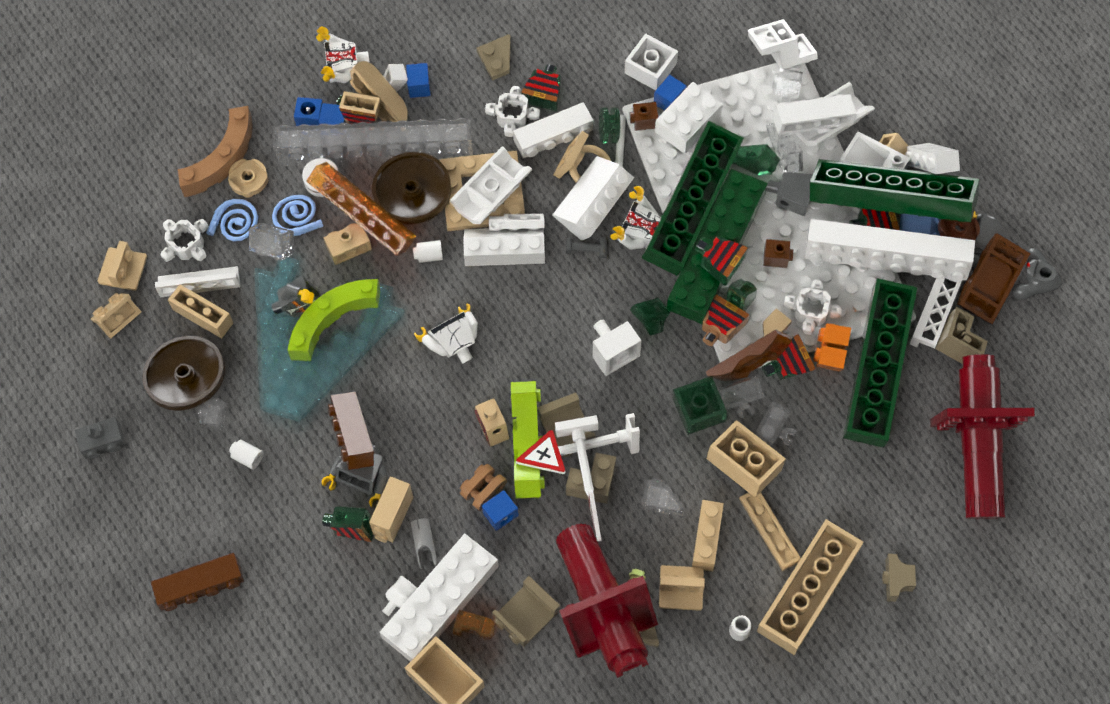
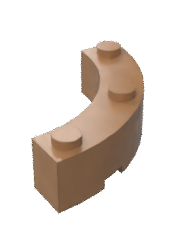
[178,106,253,197]

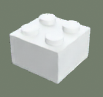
[624,33,678,90]

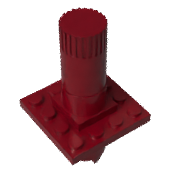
[930,354,1035,519]
[556,524,658,678]

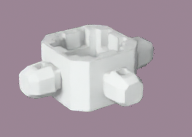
[485,86,540,137]
[160,219,208,262]
[784,280,842,335]

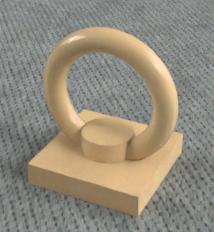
[553,131,612,183]

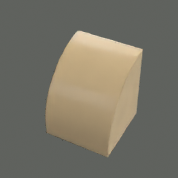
[879,133,908,155]

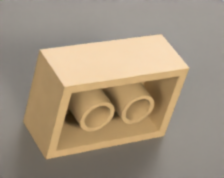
[706,420,786,498]

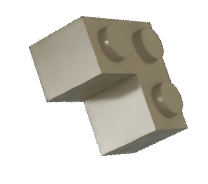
[935,307,988,364]
[566,453,616,504]

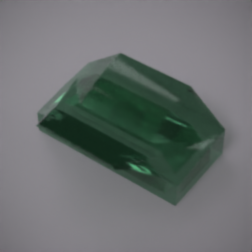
[630,298,671,336]

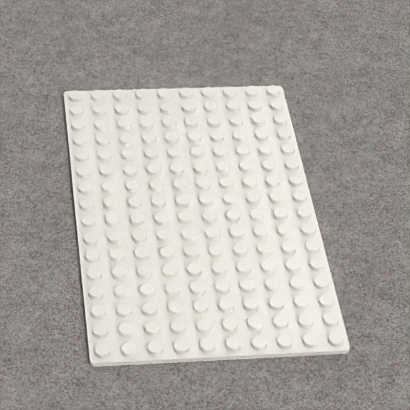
[622,63,916,368]

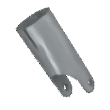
[411,518,437,569]

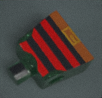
[521,64,561,111]
[849,208,900,230]
[695,236,748,286]
[762,334,815,380]
[322,506,373,542]

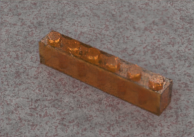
[306,162,417,256]

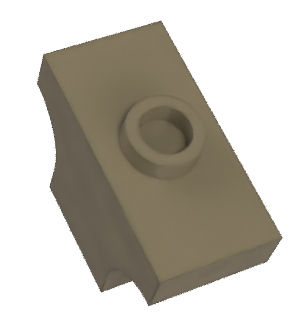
[882,554,916,602]

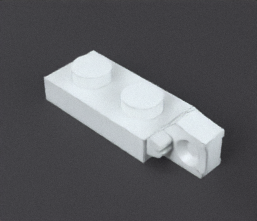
[489,214,544,232]

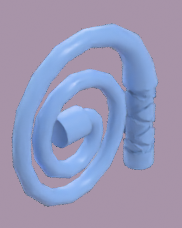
[272,195,323,236]
[206,199,258,241]

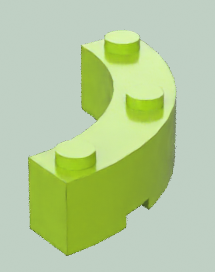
[287,279,380,361]
[511,381,545,499]

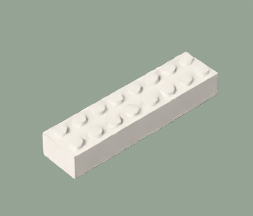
[805,219,975,281]

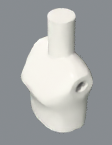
[382,576,417,616]

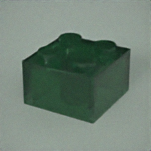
[673,377,727,435]

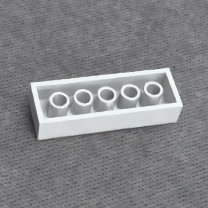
[380,533,499,662]

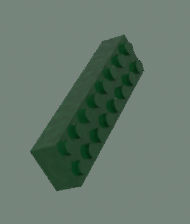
[642,121,744,276]
[810,159,979,222]
[666,169,768,325]
[843,278,917,448]

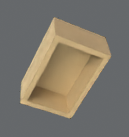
[405,636,485,704]

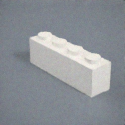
[772,94,857,135]
[513,102,593,158]
[905,143,960,174]

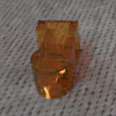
[453,610,495,640]

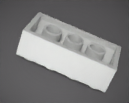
[552,156,634,240]
[464,228,545,266]

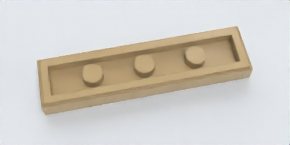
[739,492,801,571]

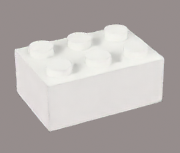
[655,82,723,154]

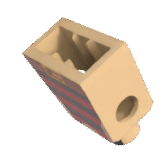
[339,91,380,129]
[475,399,509,447]

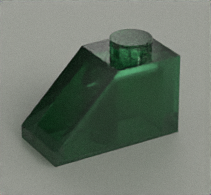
[733,144,780,175]
[726,278,758,311]

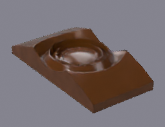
[957,233,1031,324]
[706,329,792,381]

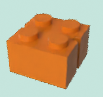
[813,323,851,371]

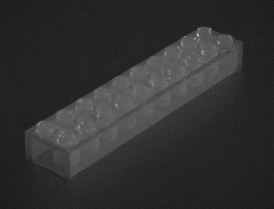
[273,118,473,167]

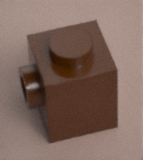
[629,102,658,131]
[763,239,794,268]

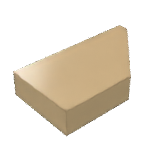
[762,308,792,336]

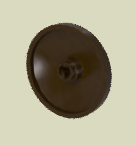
[372,152,451,225]
[142,336,225,411]

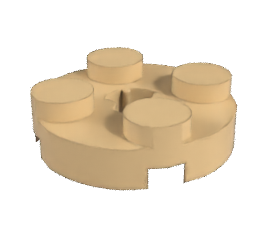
[228,159,269,198]

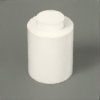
[413,240,443,263]
[229,440,263,470]

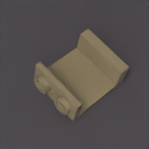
[538,393,596,457]
[492,576,560,647]

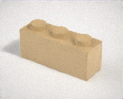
[168,285,233,339]
[692,500,724,572]

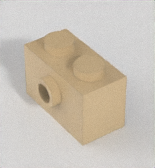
[324,222,372,265]

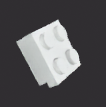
[748,19,818,69]

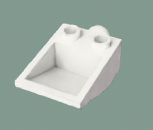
[839,132,910,170]

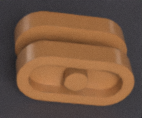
[460,464,507,511]

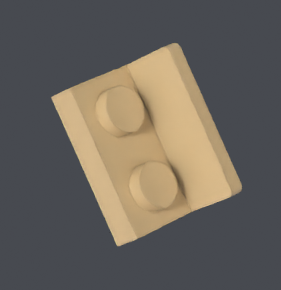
[98,241,147,291]
[91,293,141,339]
[659,565,705,611]

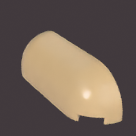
[350,61,408,127]

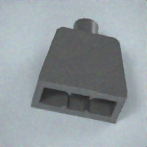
[766,172,813,216]

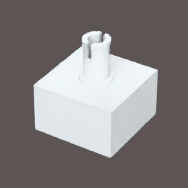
[593,320,641,376]

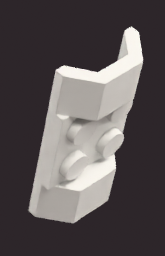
[796,82,875,146]
[450,146,532,224]

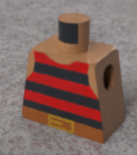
[702,294,749,346]

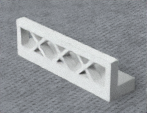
[155,266,240,297]
[910,275,962,348]

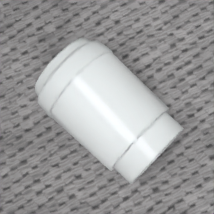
[729,615,751,641]

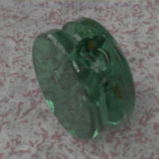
[599,107,620,144]

